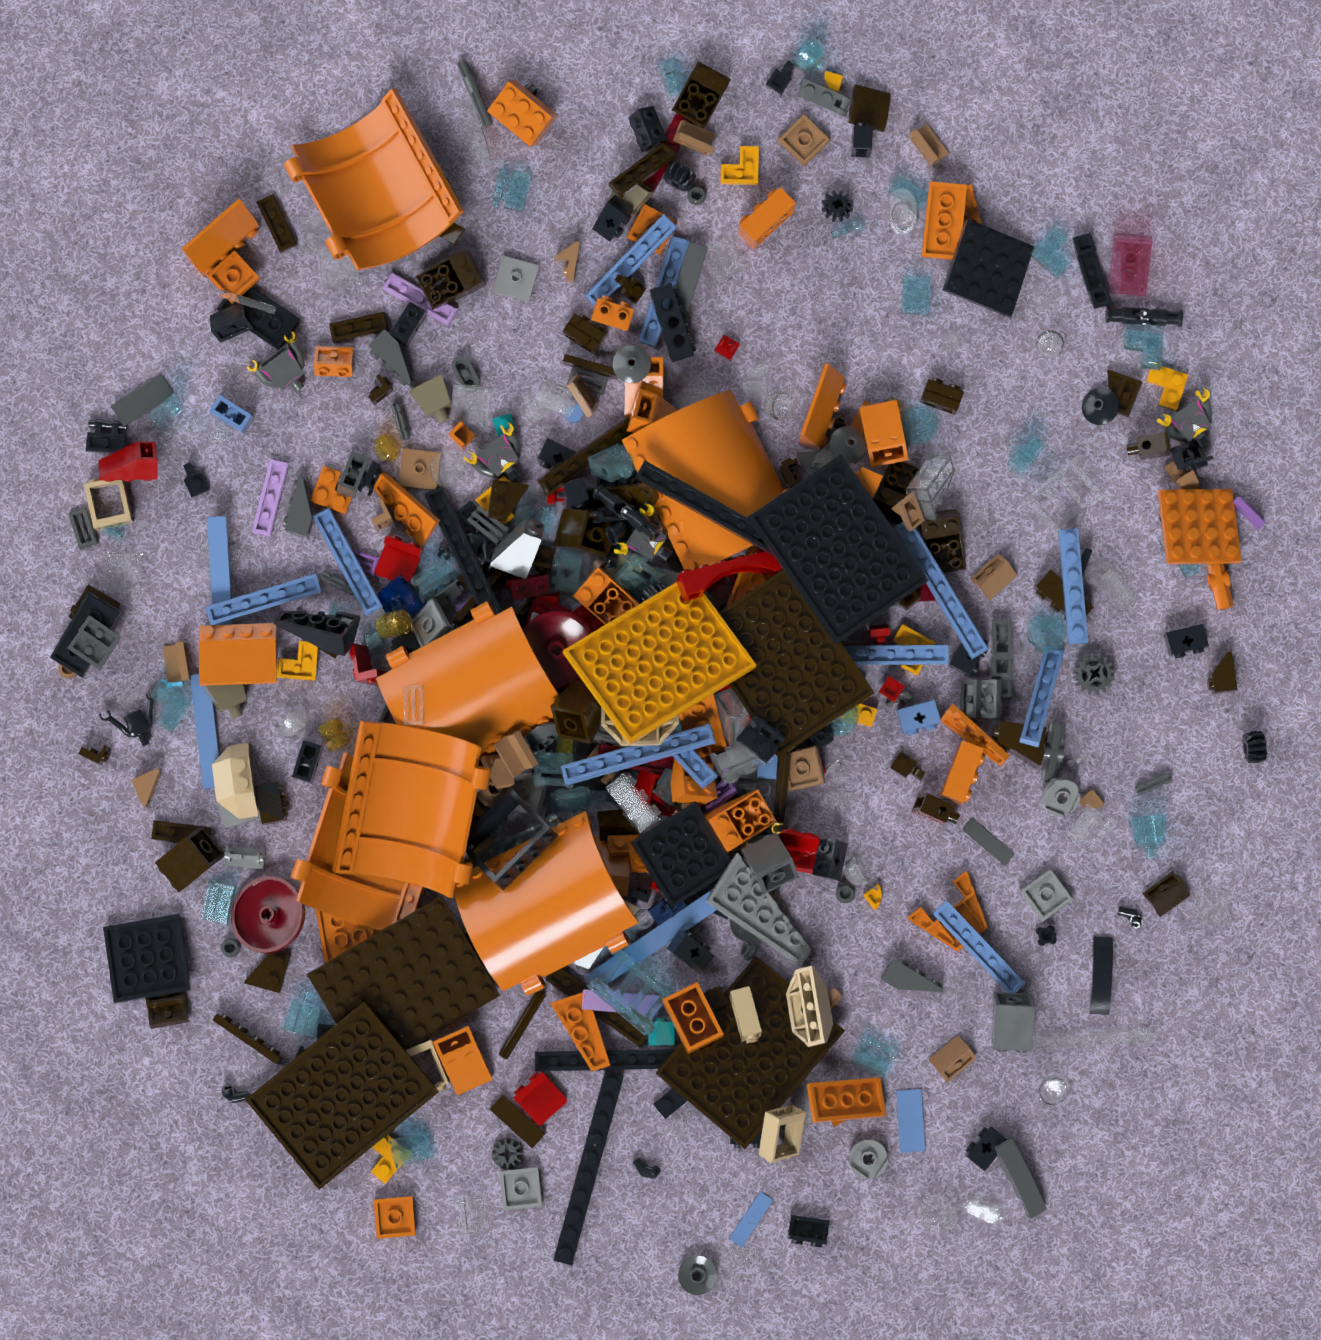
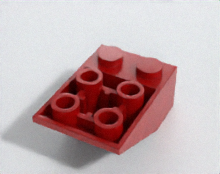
[98,442,158,482]

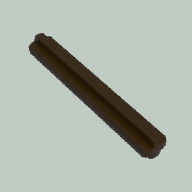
[773,751,791,826]
[499,991,546,1059]

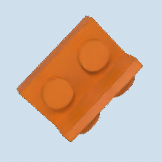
[313,346,354,377]

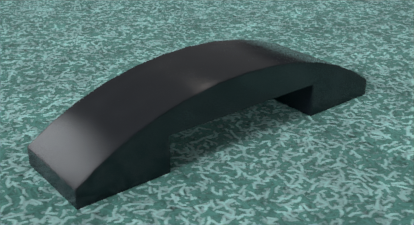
[1072,233,1113,309]
[1089,936,1113,1015]

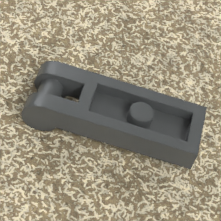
[797,78,852,117]

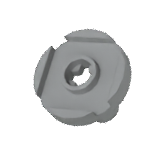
[1041,778,1081,817]
[849,1140,888,1178]

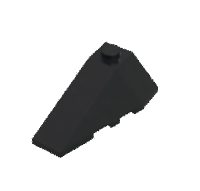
[274,611,360,656]

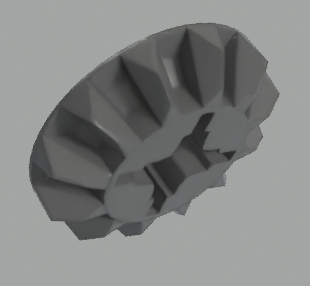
[492,1138,523,1170]

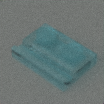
[901,275,931,315]
[652,768,686,811]
[200,881,236,925]
[389,1130,434,1168]

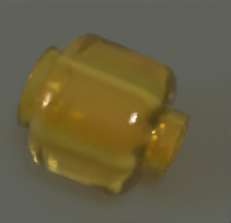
[373,433,401,462]

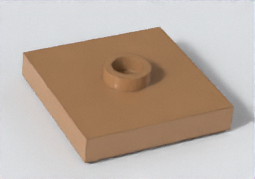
[777,114,831,167]
[567,374,598,418]
[398,448,441,491]
[788,745,826,792]

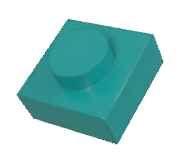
[492,413,516,437]

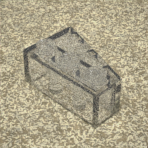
[906,454,955,520]
[710,733,775,784]
[606,773,661,833]

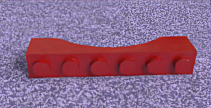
[676,550,783,602]

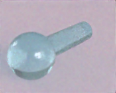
[831,218,865,239]

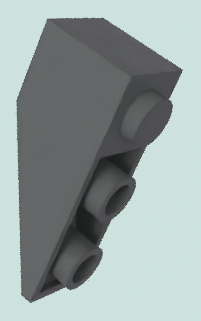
[369,329,412,388]
[283,475,313,538]
[881,958,944,992]

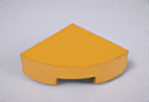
[824,71,843,92]
[863,884,882,910]

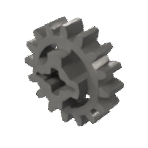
[1073,653,1115,695]

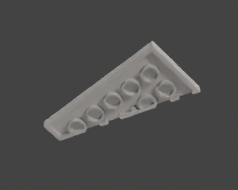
[705,853,811,966]

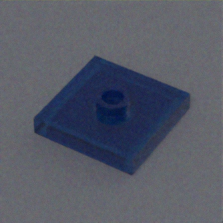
[377,575,424,627]

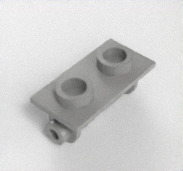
[224,846,265,869]

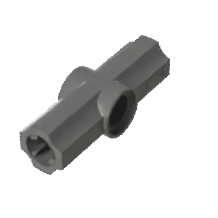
[1041,723,1066,782]

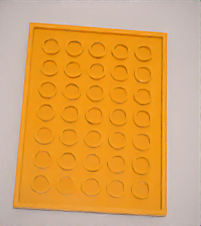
[563,583,756,745]

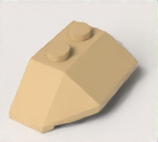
[601,707,679,746]
[212,743,259,820]
[786,966,833,1047]

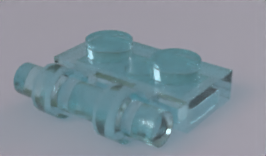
[491,169,531,213]

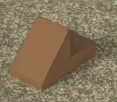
[554,242,580,283]
[1164,461,1201,489]
[891,492,924,532]
[481,754,515,789]

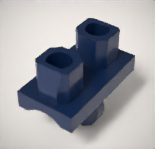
[647,898,687,926]

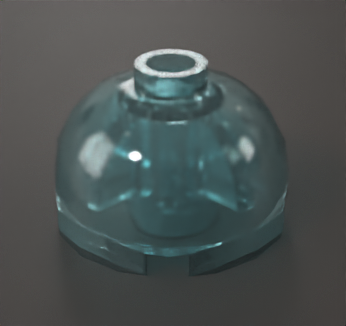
[789,34,827,71]

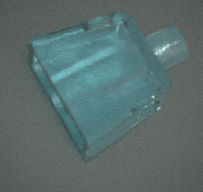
[588,444,633,482]
[411,561,454,601]
[1127,814,1166,859]
[280,990,321,1038]

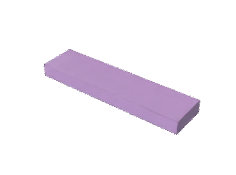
[383,272,458,326]
[252,458,289,537]
[582,990,659,1016]

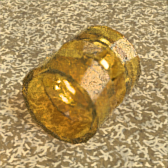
[375,609,412,639]
[317,717,351,752]

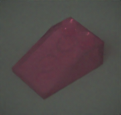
[1108,233,1152,297]

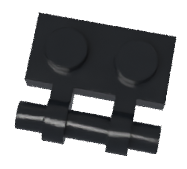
[85,419,127,454]
[736,714,787,764]

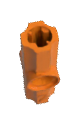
[1206,564,1234,611]

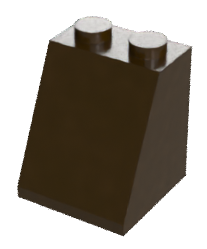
[553,509,614,558]
[550,679,601,744]
[992,721,1047,769]
[155,826,225,892]

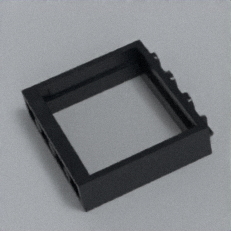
[465,788,559,890]

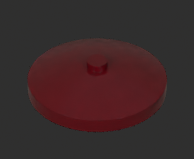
[523,611,591,688]
[231,876,305,954]

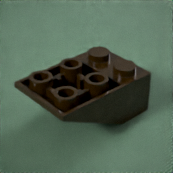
[672,61,731,129]
[415,249,487,310]
[873,461,927,524]
[919,509,966,573]

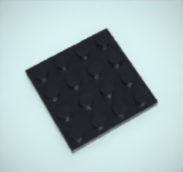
[942,219,1035,318]
[630,801,731,908]
[103,914,191,1004]

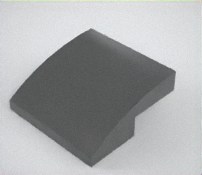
[68,615,121,671]
[960,679,1001,719]

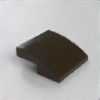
[848,84,891,132]
[146,992,189,1029]

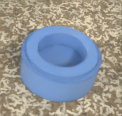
[564,403,583,423]

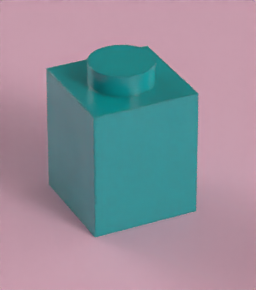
[648,1018,675,1046]

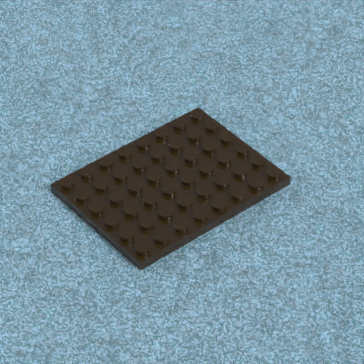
[719,570,875,758]
[307,895,500,1050]
[655,956,845,1150]
[245,1001,439,1190]

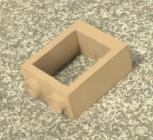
[84,478,134,531]
[730,986,762,1043]
[406,1040,449,1091]
[758,1105,806,1163]

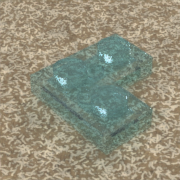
[1030,226,1071,280]
[1123,329,1163,370]
[150,680,193,733]

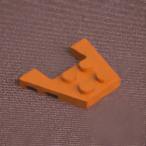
[907,871,988,952]

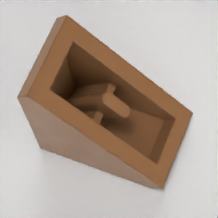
[131,769,162,807]

